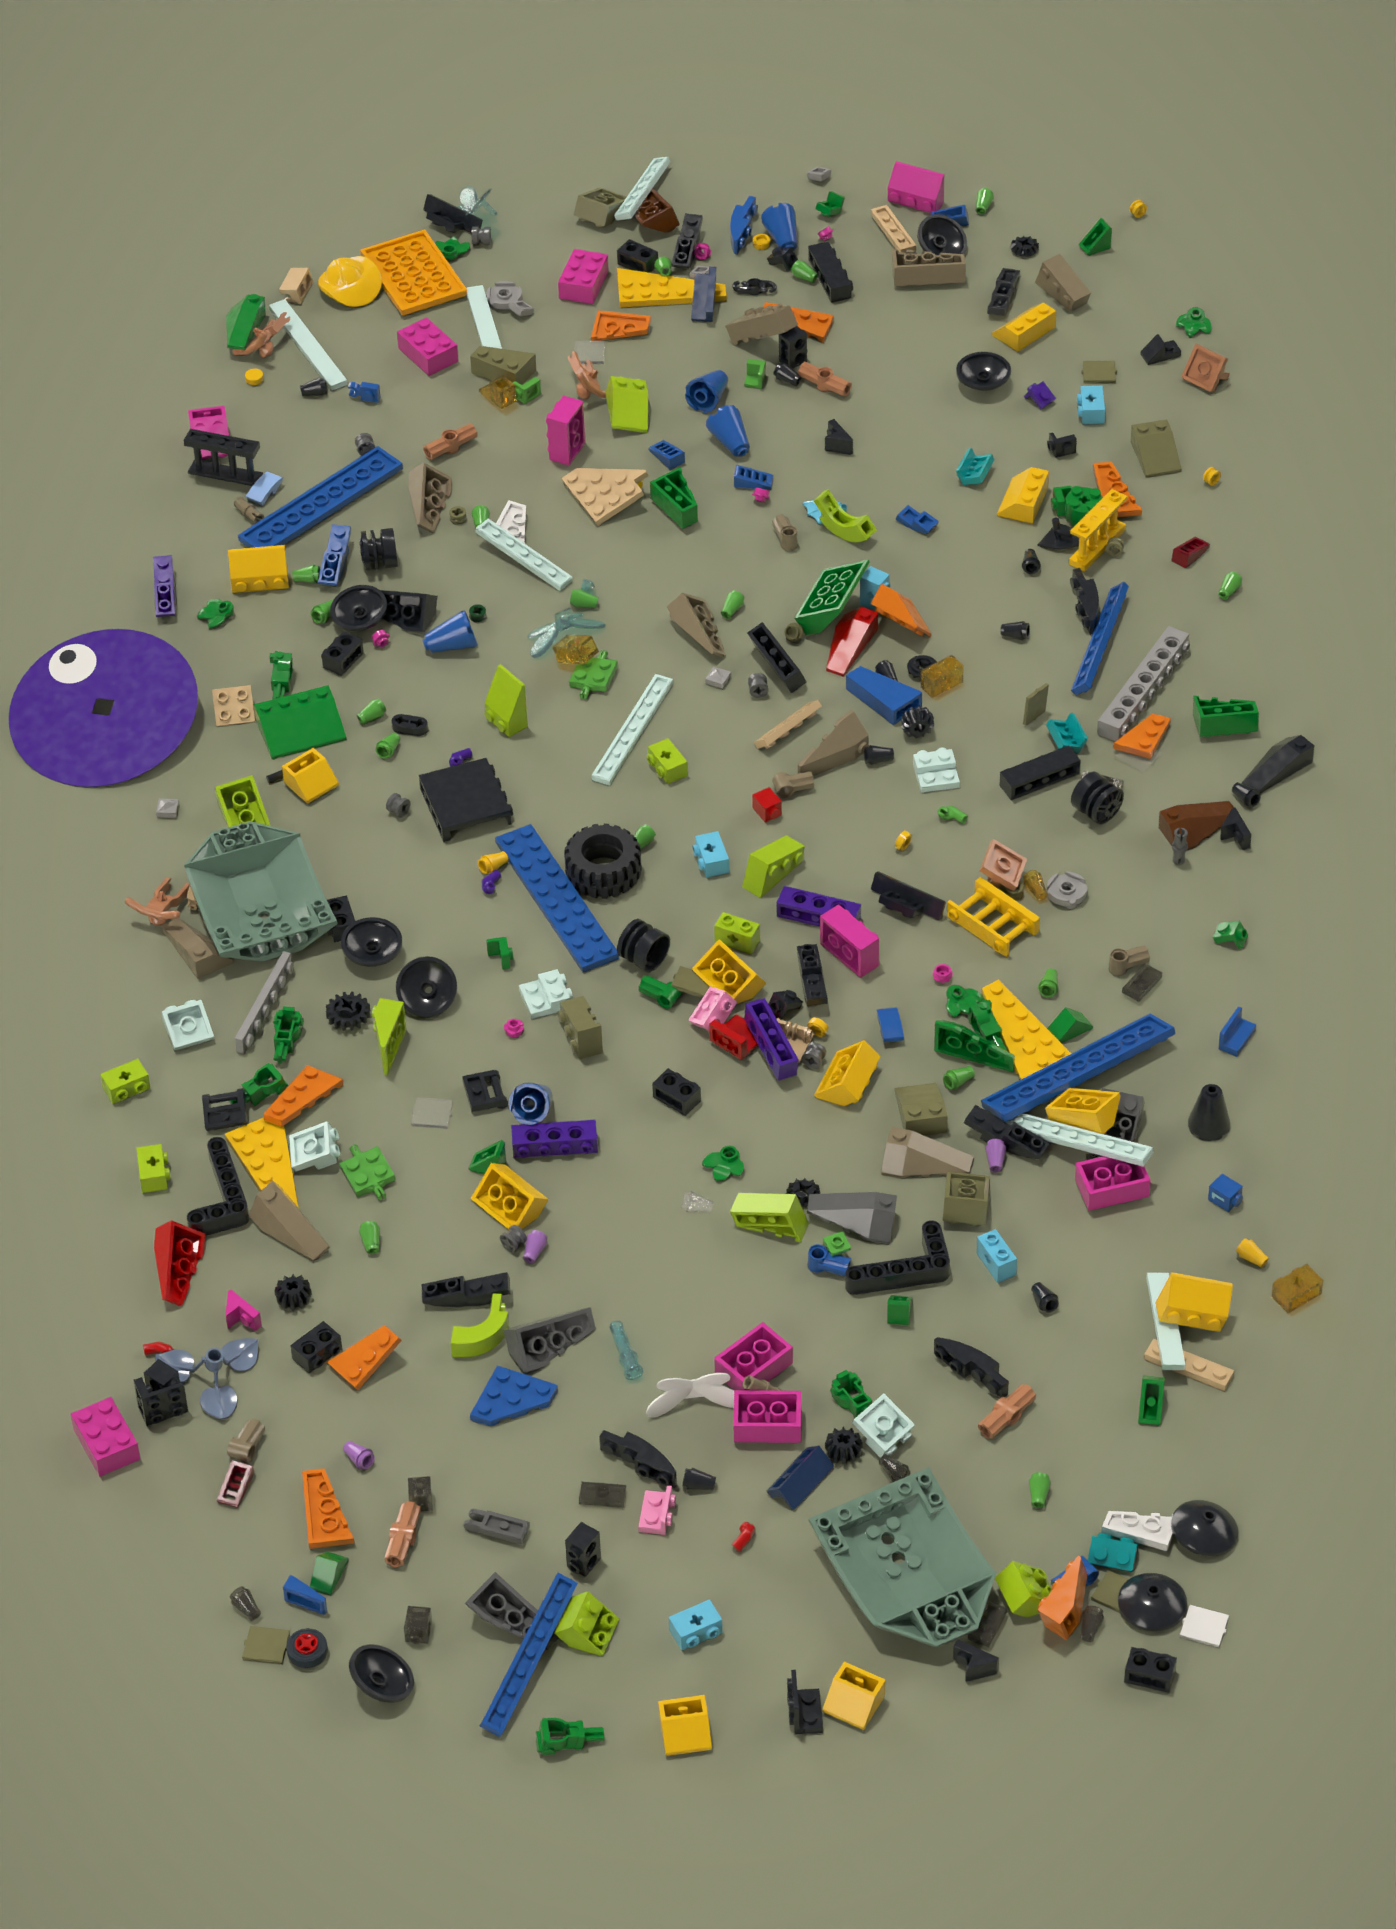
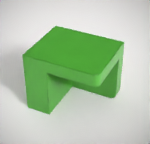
[744,359,766,389]

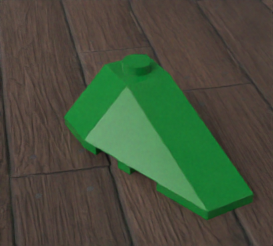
[226,294,266,350]
[934,1020,1015,1072]

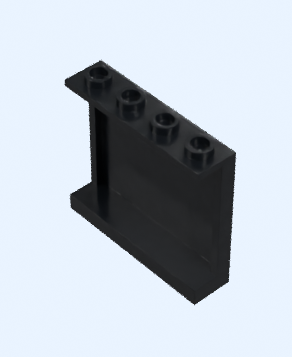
[419,758,513,842]

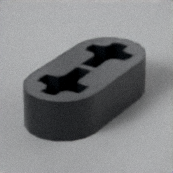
[391,714,428,736]

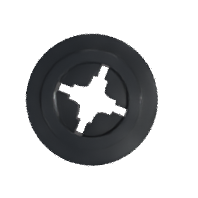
[1011,235,1039,257]
[907,655,938,680]
[786,1178,820,1207]

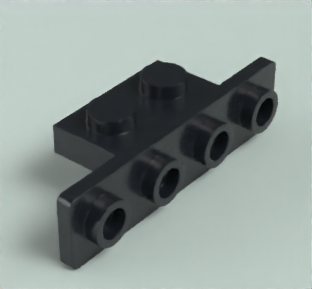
[423,194,483,234]
[871,871,946,920]

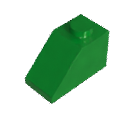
[1138,1375,1165,1425]

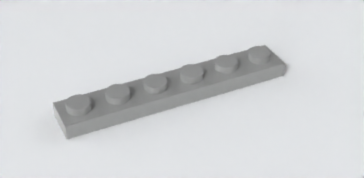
[235,951,294,1054]

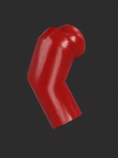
[143,1342,174,1355]
[731,1522,756,1552]

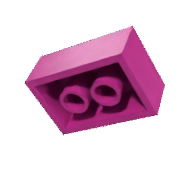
[558,249,609,304]
[397,317,459,376]
[546,395,585,465]
[820,904,880,978]
[1075,1156,1151,1211]
[714,1322,793,1390]
[733,1390,801,1443]
[70,1397,140,1477]

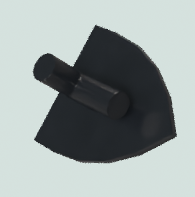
[1037,517,1079,549]

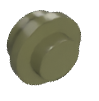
[784,623,803,642]

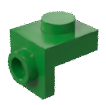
[815,191,845,217]
[1051,486,1072,516]
[1212,920,1248,949]
[486,937,513,969]

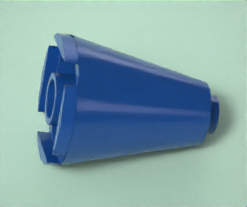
[761,203,797,250]
[685,370,728,413]
[706,405,750,457]
[423,610,478,653]
[509,1083,552,1125]

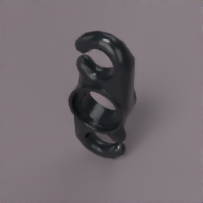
[732,278,777,295]

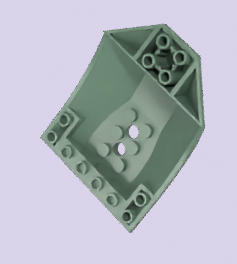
[184,821,337,962]
[808,1467,997,1648]

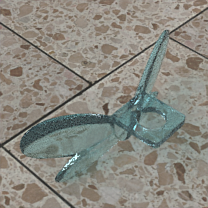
[457,186,498,216]
[528,608,606,658]

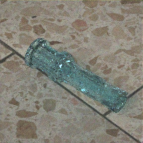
[609,1321,644,1380]

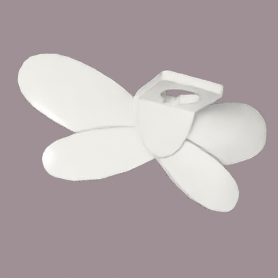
[646,1373,734,1418]

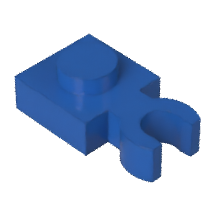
[348,382,381,403]

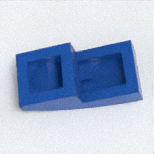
[896,505,939,534]
[877,1007,904,1042]

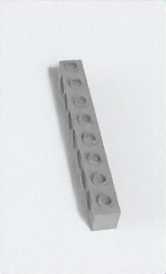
[1097,626,1190,742]

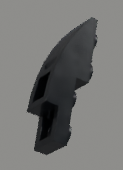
[671,213,703,269]
[1070,568,1099,635]
[797,944,828,1006]
[964,1105,1050,1159]
[421,1272,511,1307]
[934,1337,1009,1398]
[599,1430,677,1488]

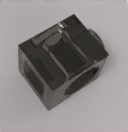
[408,1476,433,1511]
[404,1606,432,1644]

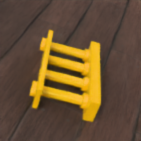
[1069,489,1128,572]
[947,877,1040,957]

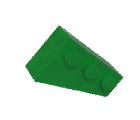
[650,467,698,529]
[1193,695,1259,737]

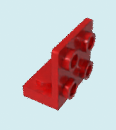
[709,1014,758,1060]

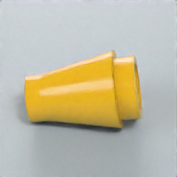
[478,851,509,874]
[1236,1238,1269,1268]

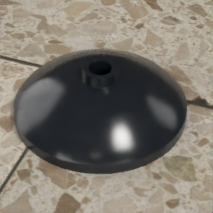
[917,214,967,255]
[956,352,1011,391]
[330,585,387,631]
[341,917,402,967]
[396,956,457,1018]
[1171,1500,1239,1556]
[1118,1573,1187,1631]
[349,1644,414,1703]

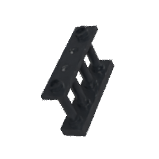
[183,429,263,486]

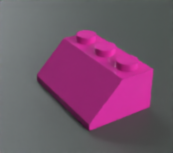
[887,161,945,213]

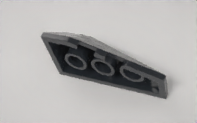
[380,590,438,632]
[1241,735,1315,794]

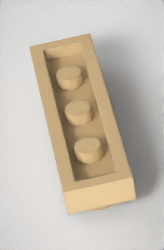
[871,205,916,253]
[754,700,822,749]
[1144,1339,1234,1391]

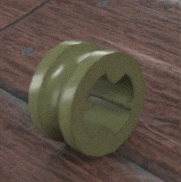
[449,506,466,524]
[1106,537,1124,556]
[1005,882,1023,900]

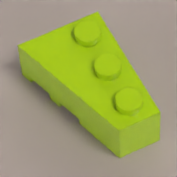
[742,835,805,898]
[730,1193,809,1242]

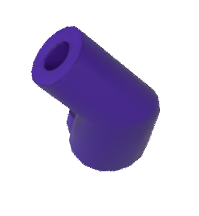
[449,748,473,767]
[481,870,501,894]

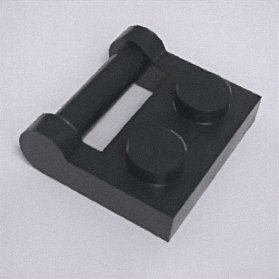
[462,1070,508,1112]
[202,1088,248,1131]

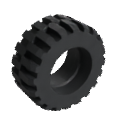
[564,823,641,899]

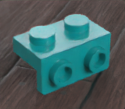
[956,448,995,485]
[1046,713,1088,753]
[1088,1533,1138,1572]

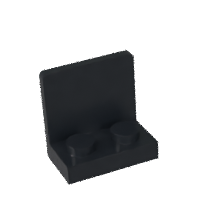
[134,1377,188,1426]
[787,1670,823,1735]

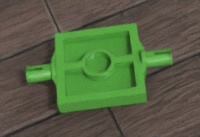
[569,650,618,699]
[339,1144,396,1200]

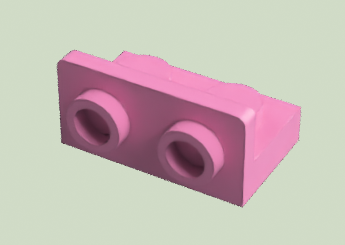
[688,986,737,1032]
[638,1486,676,1535]

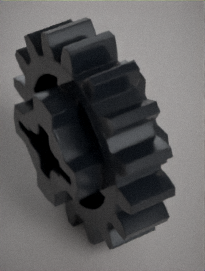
[326,991,371,1031]

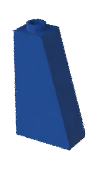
[846,666,922,725]

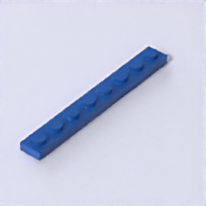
[1071,582,1129,695]
[480,1572,578,1737]

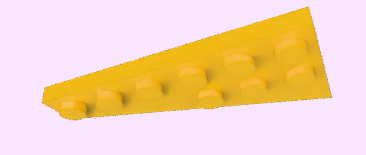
[617,268,727,308]
[982,979,1071,1080]
[225,1117,298,1207]

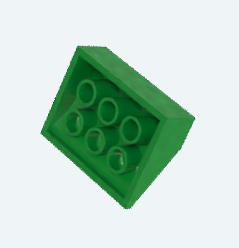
[794,560,870,635]
[254,685,347,759]

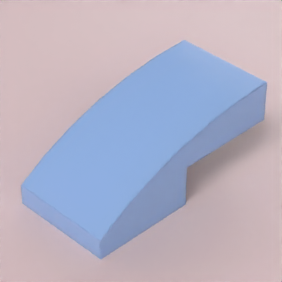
[246,472,283,506]

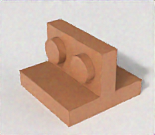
[1181,344,1230,392]
[979,839,1027,891]

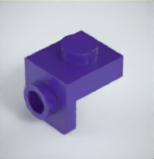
[1024,381,1056,410]

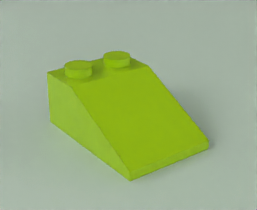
[605,376,648,433]
[484,664,528,737]
[215,775,271,827]
[372,998,406,1075]

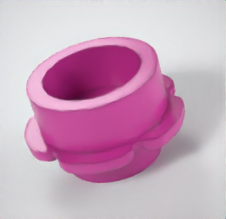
[817,226,833,241]
[694,243,711,260]
[752,488,770,502]
[372,630,390,647]
[932,964,953,983]
[504,1019,524,1038]

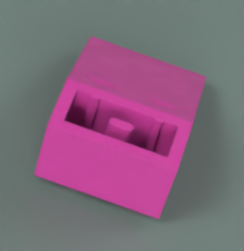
[188,406,229,460]

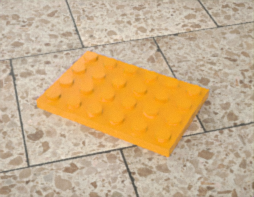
[360,229,467,316]

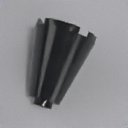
[1188,1084,1230,1141]

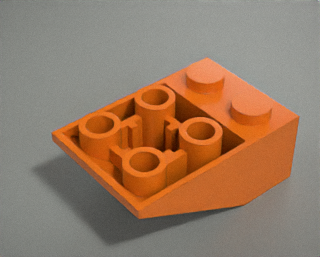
[870,583,932,637]
[1038,1555,1087,1641]

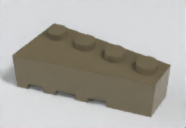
[892,249,966,287]
[725,304,798,345]

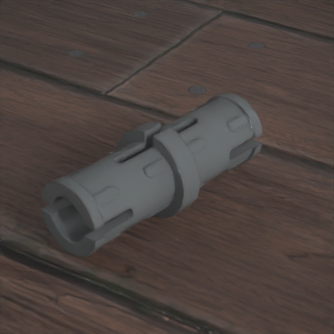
[1172,828,1188,865]

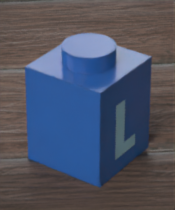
[1208,1173,1243,1212]

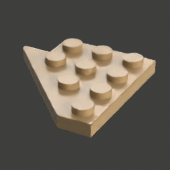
[561,468,649,526]

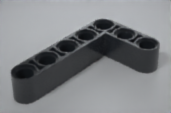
[187,1137,249,1236]
[845,1220,950,1295]

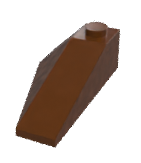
[636,188,680,233]
[1158,801,1234,850]

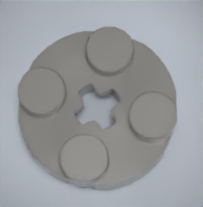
[486,281,522,310]
[1047,872,1087,909]

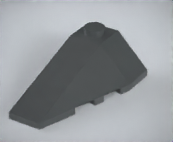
[807,1192,897,1245]
[504,1307,596,1372]
[465,1572,559,1650]

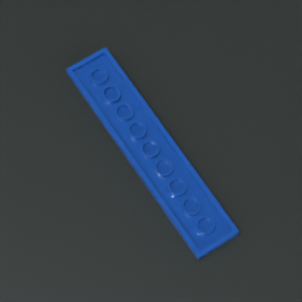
[238,446,403,548]
[495,824,619,973]
[981,1013,1176,1122]

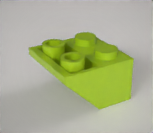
[995,1561,1052,1618]
[554,1591,619,1656]

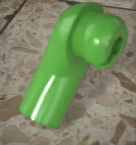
[938,806,968,824]

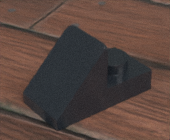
[1140,334,1181,365]
[825,419,853,455]
[1220,807,1252,850]
[953,1639,999,1682]

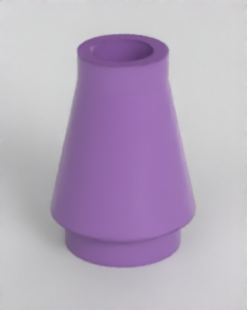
[985,1139,1006,1172]
[523,1230,548,1264]
[343,1441,375,1469]

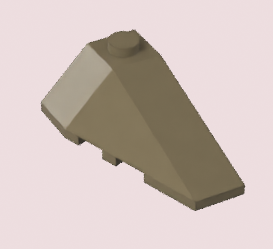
[408,462,452,533]
[667,593,725,657]
[798,710,869,776]
[160,918,234,979]
[881,1127,974,1179]
[249,1181,330,1261]

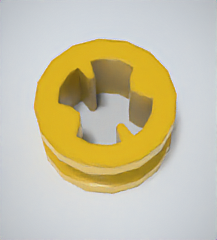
[1129,200,1147,218]
[1203,467,1221,486]

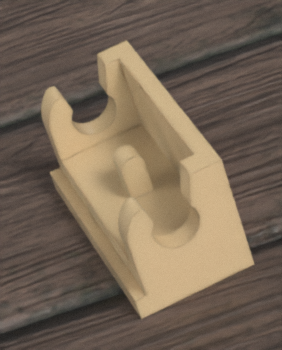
[279,268,313,304]

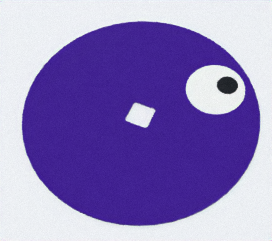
[9,629,198,787]

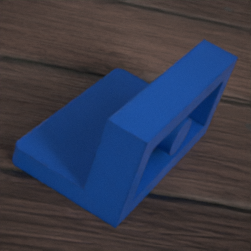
[1218,1006,1256,1057]

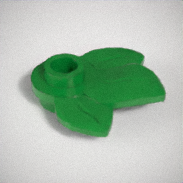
[435,237,470,260]
[1176,307,1212,338]
[197,599,234,629]
[946,985,984,1018]
[702,1146,744,1181]

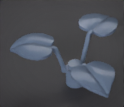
[155,1338,259,1419]

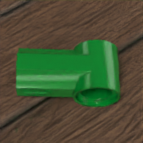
[638,976,683,1009]

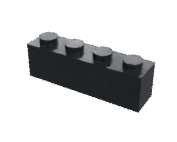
[808,241,853,303]
[747,622,807,693]
[999,745,1081,800]

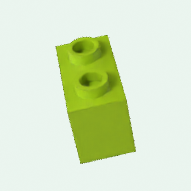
[646,738,688,784]
[714,912,760,954]
[100,1058,150,1104]
[136,1144,171,1193]

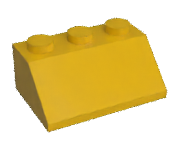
[992,303,1056,352]
[997,467,1049,524]
[228,545,289,593]
[692,939,767,1004]
[814,1040,881,1106]
[1045,1088,1120,1134]
[471,1163,549,1229]
[1155,1272,1233,1332]

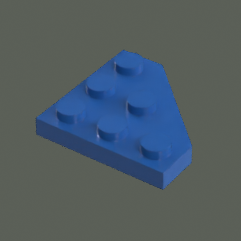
[470,1365,558,1426]

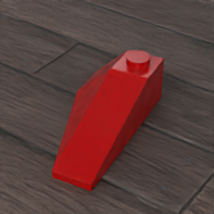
[826,607,878,677]
[154,1220,205,1306]

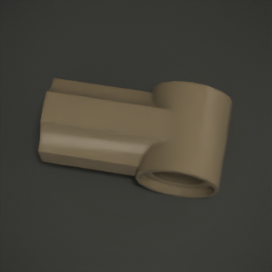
[772,514,798,550]
[772,772,814,798]
[1108,945,1150,976]
[227,1418,265,1463]

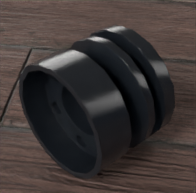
[359,528,398,571]
[1071,771,1124,825]
[617,918,670,972]

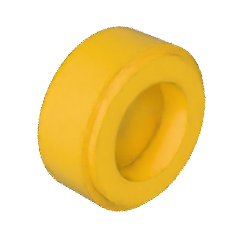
[753,234,770,250]
[245,369,263,385]
[895,830,912,851]
[807,1017,829,1037]

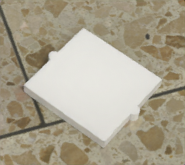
[1180,1605,1229,1648]

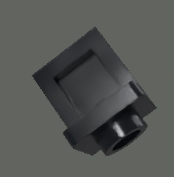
[767,247,798,271]
[1047,432,1077,458]
[768,990,803,1020]

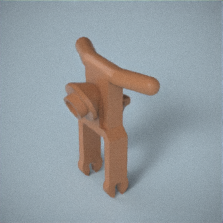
[233,312,290,358]
[568,351,606,399]
[125,877,190,925]

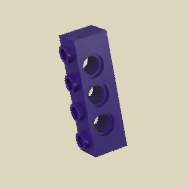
[776,886,861,927]
[744,998,799,1081]
[511,1120,598,1158]

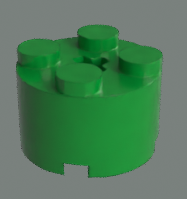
[1065,486,1103,527]

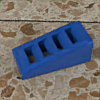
[931,205,969,226]
[649,440,685,469]
[734,465,773,490]
[283,1575,327,1615]

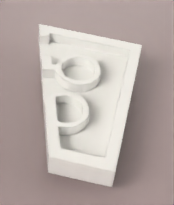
[496,500,526,543]
[1101,1511,1174,1551]

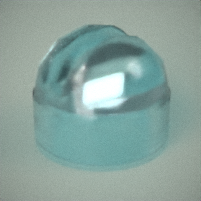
[581,578,595,594]

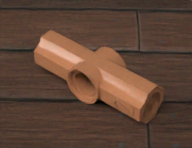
[798,361,852,397]
[423,423,478,460]
[978,1384,1036,1439]
[385,1501,421,1568]

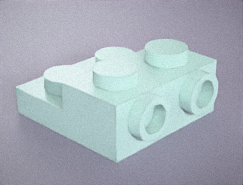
[913,747,960,793]
[519,969,573,1019]
[162,1000,214,1051]
[289,1122,340,1172]
[852,1393,915,1458]

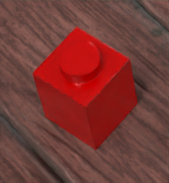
[752,787,782,822]

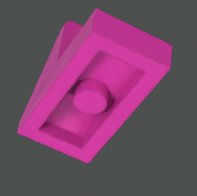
[226,1290,262,1331]

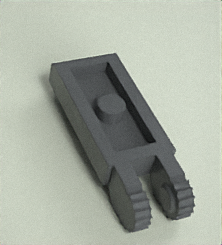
[463,1508,530,1545]

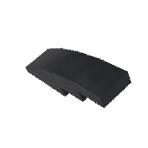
[987,268,1020,316]

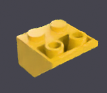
[282,748,339,804]
[822,1661,886,1730]
[658,1695,712,1756]

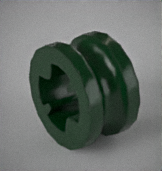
[469,604,486,622]

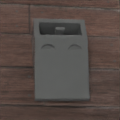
[1101,1088,1145,1142]

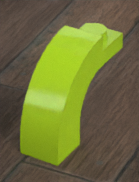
[814,489,877,542]
[451,1294,509,1357]

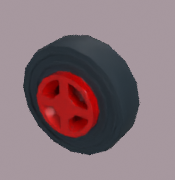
[286,1628,328,1668]

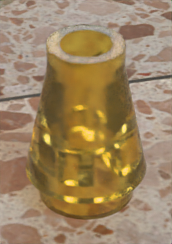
[1023,870,1048,900]

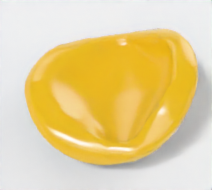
[318,256,382,307]

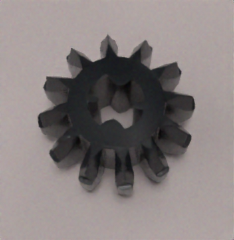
[901,705,934,739]
[274,1274,312,1311]
[825,1426,863,1465]

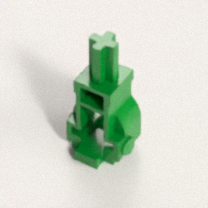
[269,651,293,699]
[968,999,1007,1051]
[273,1006,304,1064]
[229,1063,288,1106]
[830,1370,872,1418]
[536,1718,604,1755]

